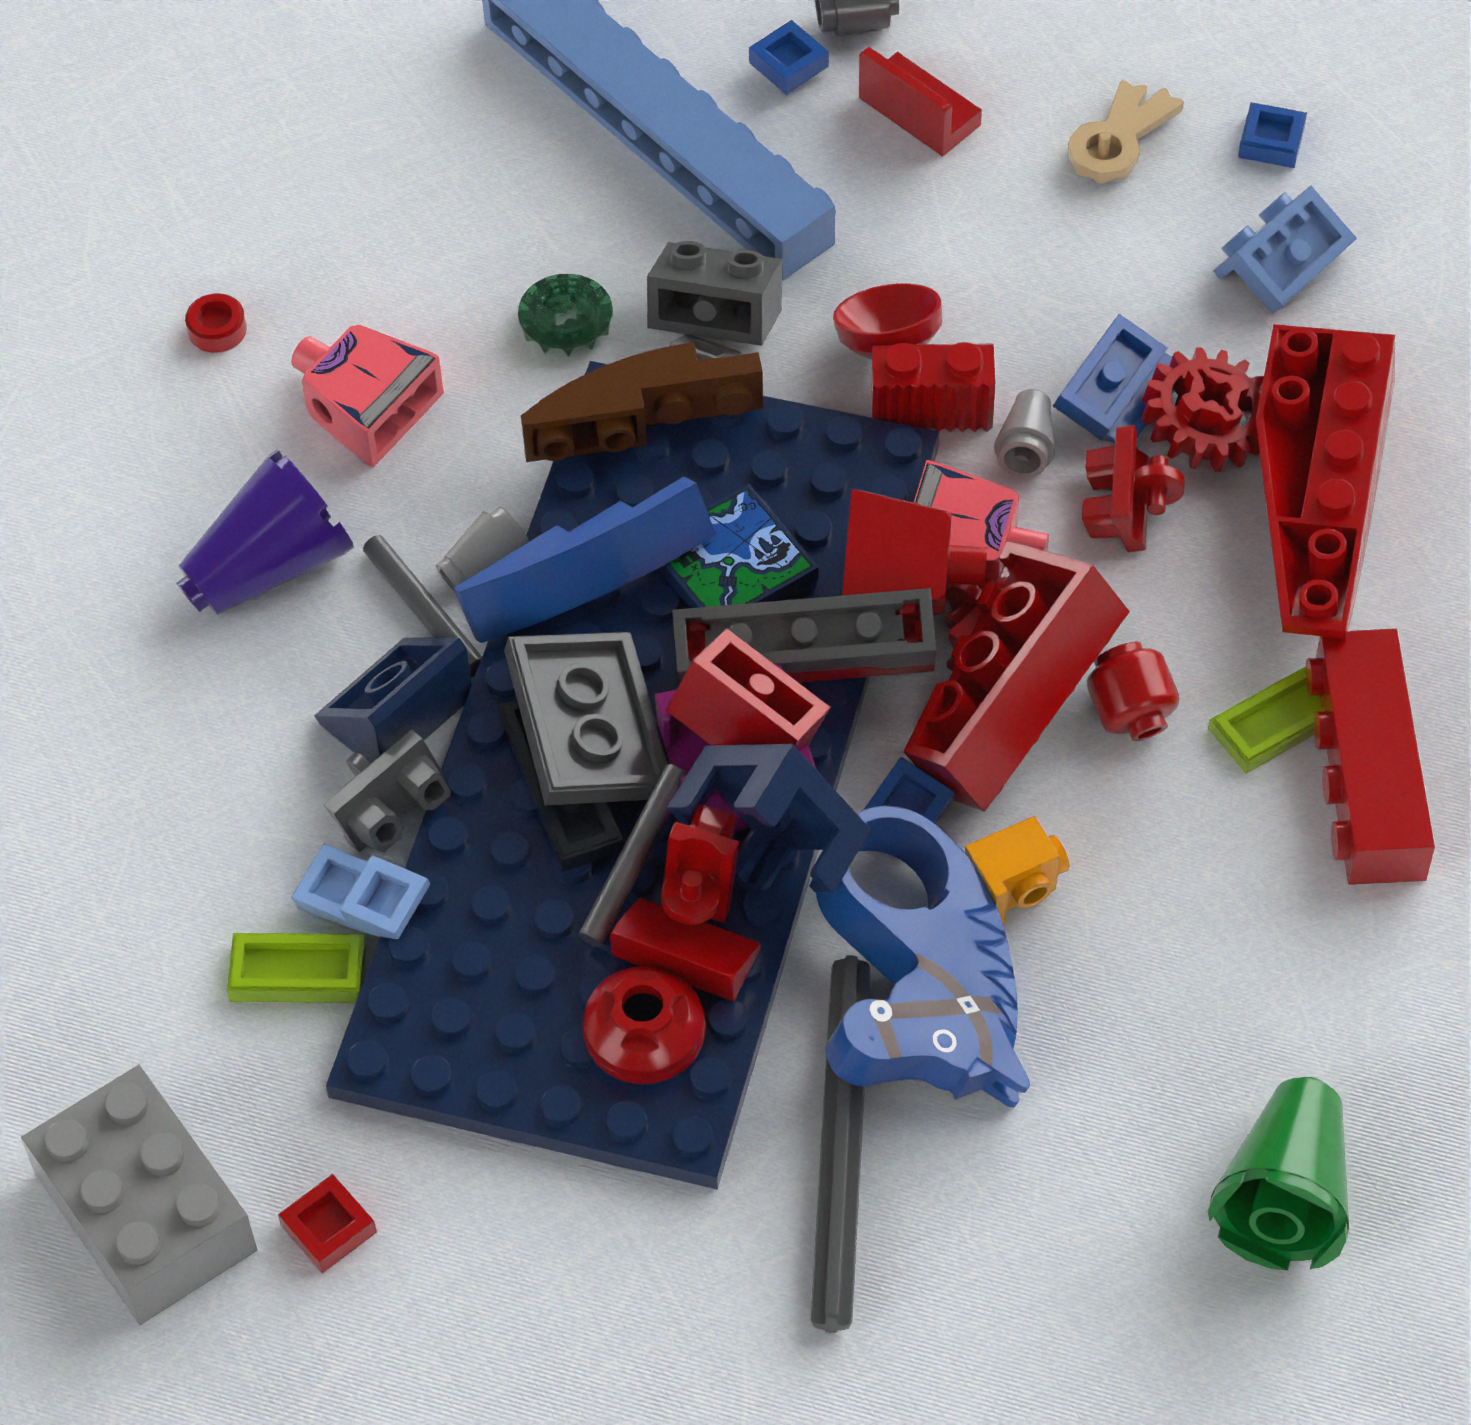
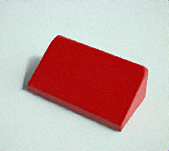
[610,898,761,1002]

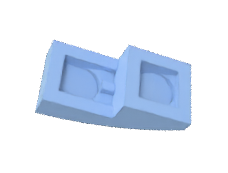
[291,843,430,939]

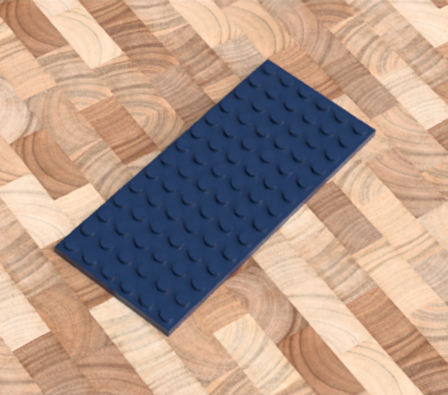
[326,361,940,1190]

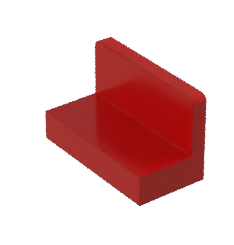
[859,47,982,157]

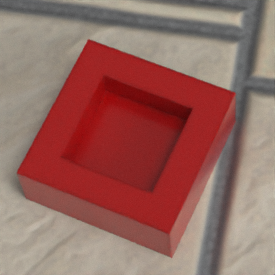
[278,1174,377,1274]

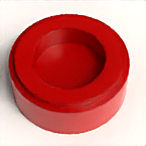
[185,293,247,353]

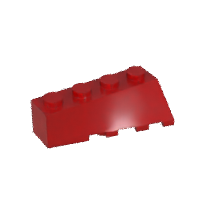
[903,540,1130,812]

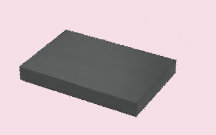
[504,632,668,806]

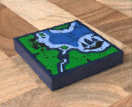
[658,484,819,608]

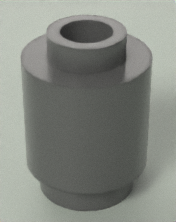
[815,0,899,36]

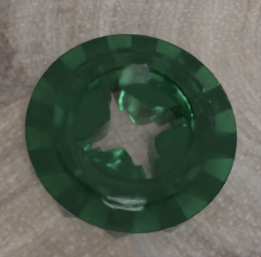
[518,274,613,357]

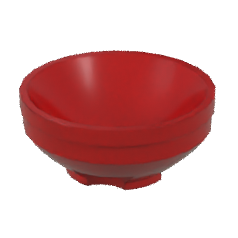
[833,283,942,360]
[583,966,706,1084]

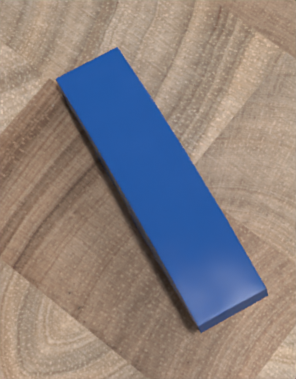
[453,476,716,643]

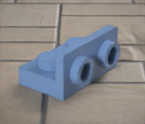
[1213,185,1357,314]

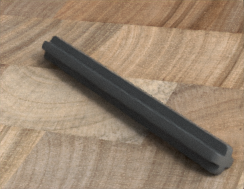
[810,955,871,1333]

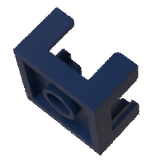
[667,744,871,893]

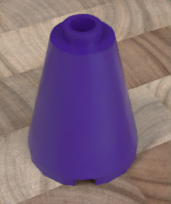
[176,450,354,615]

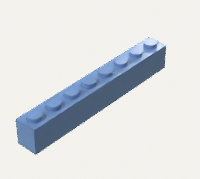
[482,0,836,280]

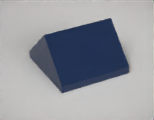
[314,637,472,763]

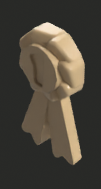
[1068,80,1184,184]

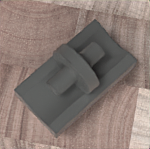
[324,729,451,853]

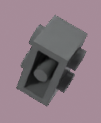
[647,241,782,346]

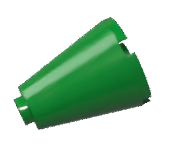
[1208,1077,1349,1271]

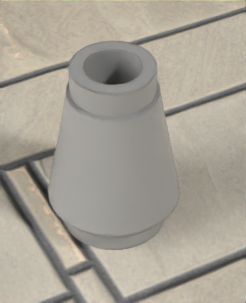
[994,389,1055,478]
[436,507,529,590]

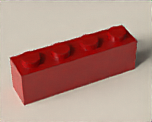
[1305,628,1435,885]

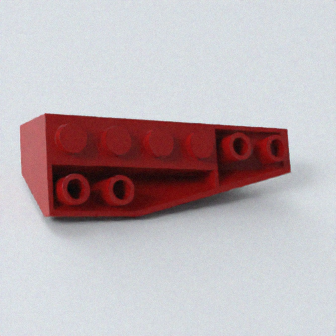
[1256,324,1395,639]

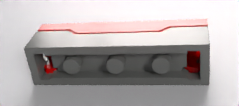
[672,588,937,685]

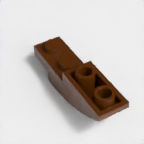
[521,342,763,462]

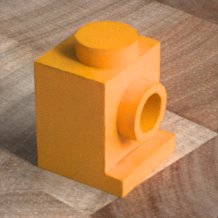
[965,816,1070,925]

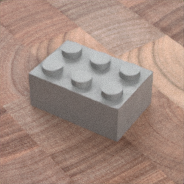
[21,1064,258,1325]

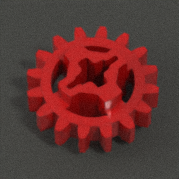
[1141,347,1264,472]

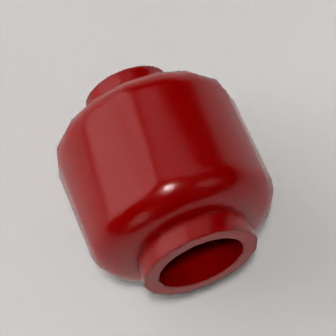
[1087,641,1180,741]

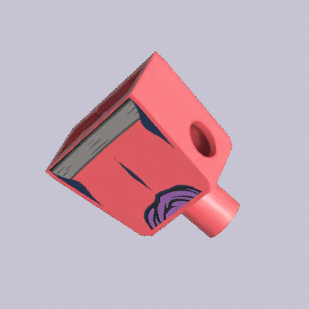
[291,325,444,468]
[914,460,1049,593]

